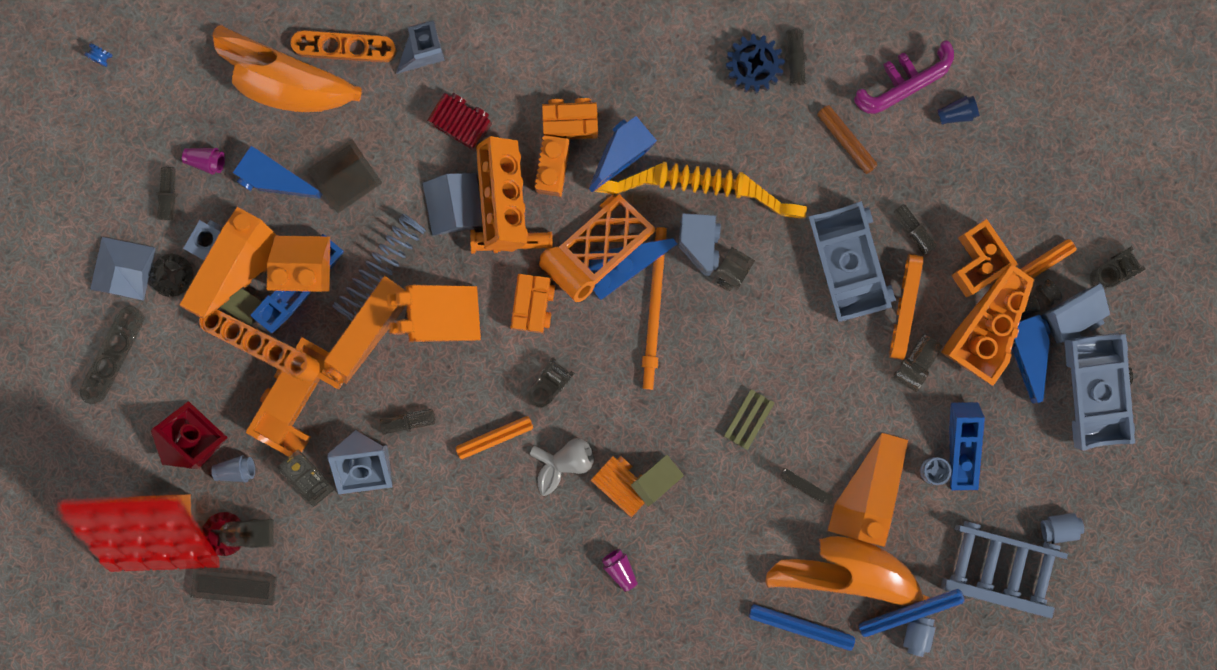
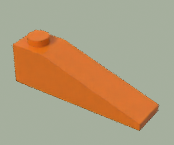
[180,207,277,319]
[941,264,1034,386]
[827,433,908,547]

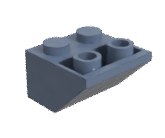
[679,214,721,276]

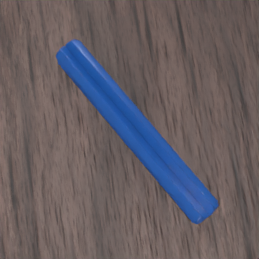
[859,589,964,637]
[749,605,855,651]

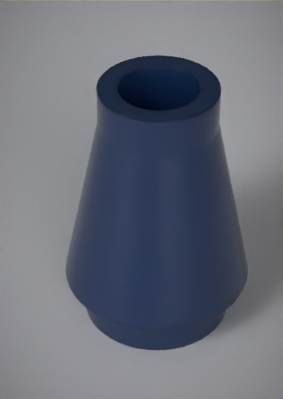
[937,95,979,125]

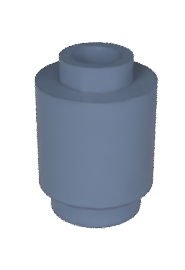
[1041,513,1084,544]
[903,617,936,657]

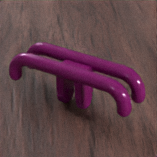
[854,40,954,114]

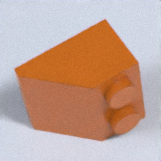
[267,236,330,292]

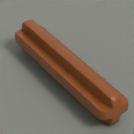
[818,105,877,174]

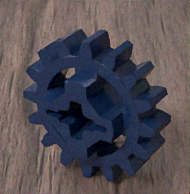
[725,34,785,94]

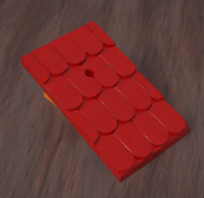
[59,494,220,572]

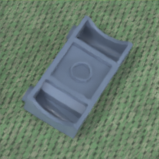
[809,201,896,322]
[1064,333,1135,451]

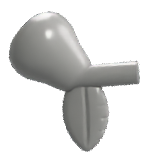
[530,438,594,496]

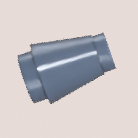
[212,455,255,482]

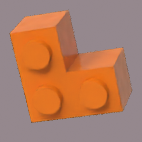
[951,219,1018,298]

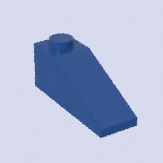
[589,116,657,192]
[233,146,323,199]
[1012,315,1050,404]
[949,402,985,490]

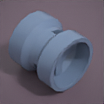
[920,457,951,485]

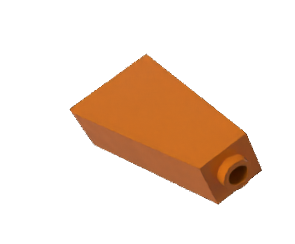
[324,276,406,384]

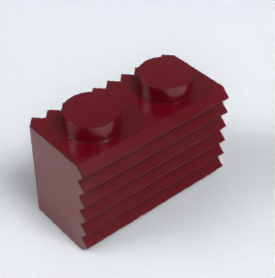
[427,93,492,151]

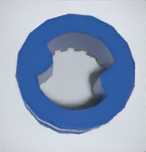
[84,43,113,67]

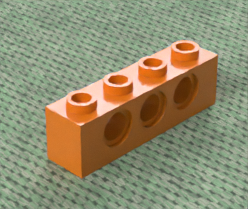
[476,136,528,252]

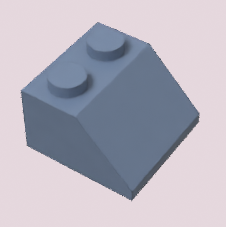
[1041,284,1110,344]

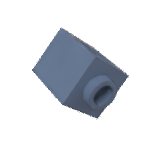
[183,220,223,260]

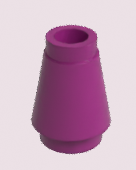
[182,148,225,175]
[602,549,638,592]

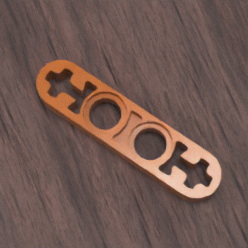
[291,31,397,63]
[889,254,923,360]

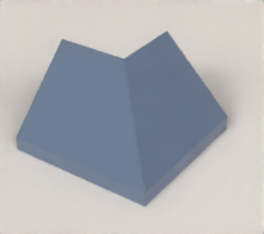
[90,237,156,301]
[328,430,393,494]

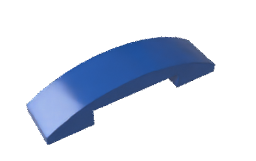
[250,234,344,334]

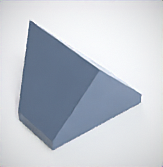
[395,20,445,74]

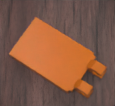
[387,285,481,342]

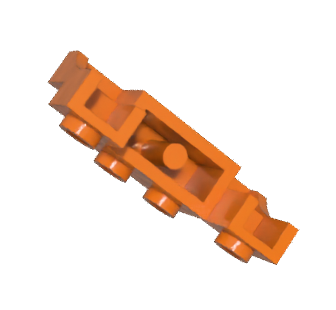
[245,337,344,458]

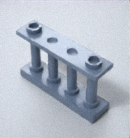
[940,521,1068,618]

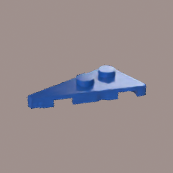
[580,238,678,300]

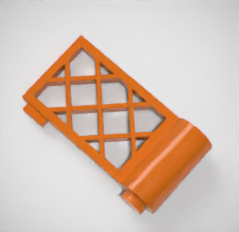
[539,194,656,302]

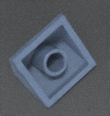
[423,173,483,236]

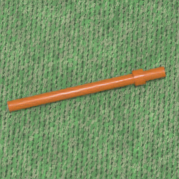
[642,227,667,390]

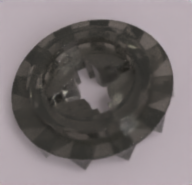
[149,253,193,297]

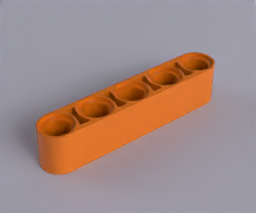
[199,310,320,382]

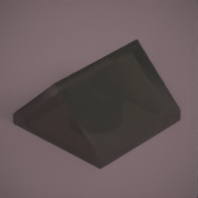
[308,139,383,213]

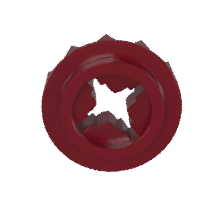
[202,512,246,556]

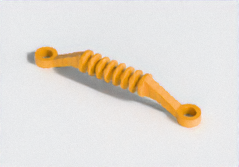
[594,161,807,218]

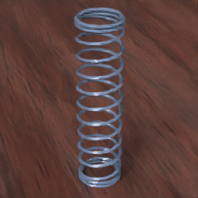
[332,213,426,321]

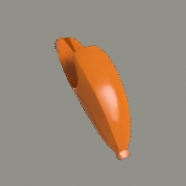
[213,25,362,112]
[765,536,929,606]

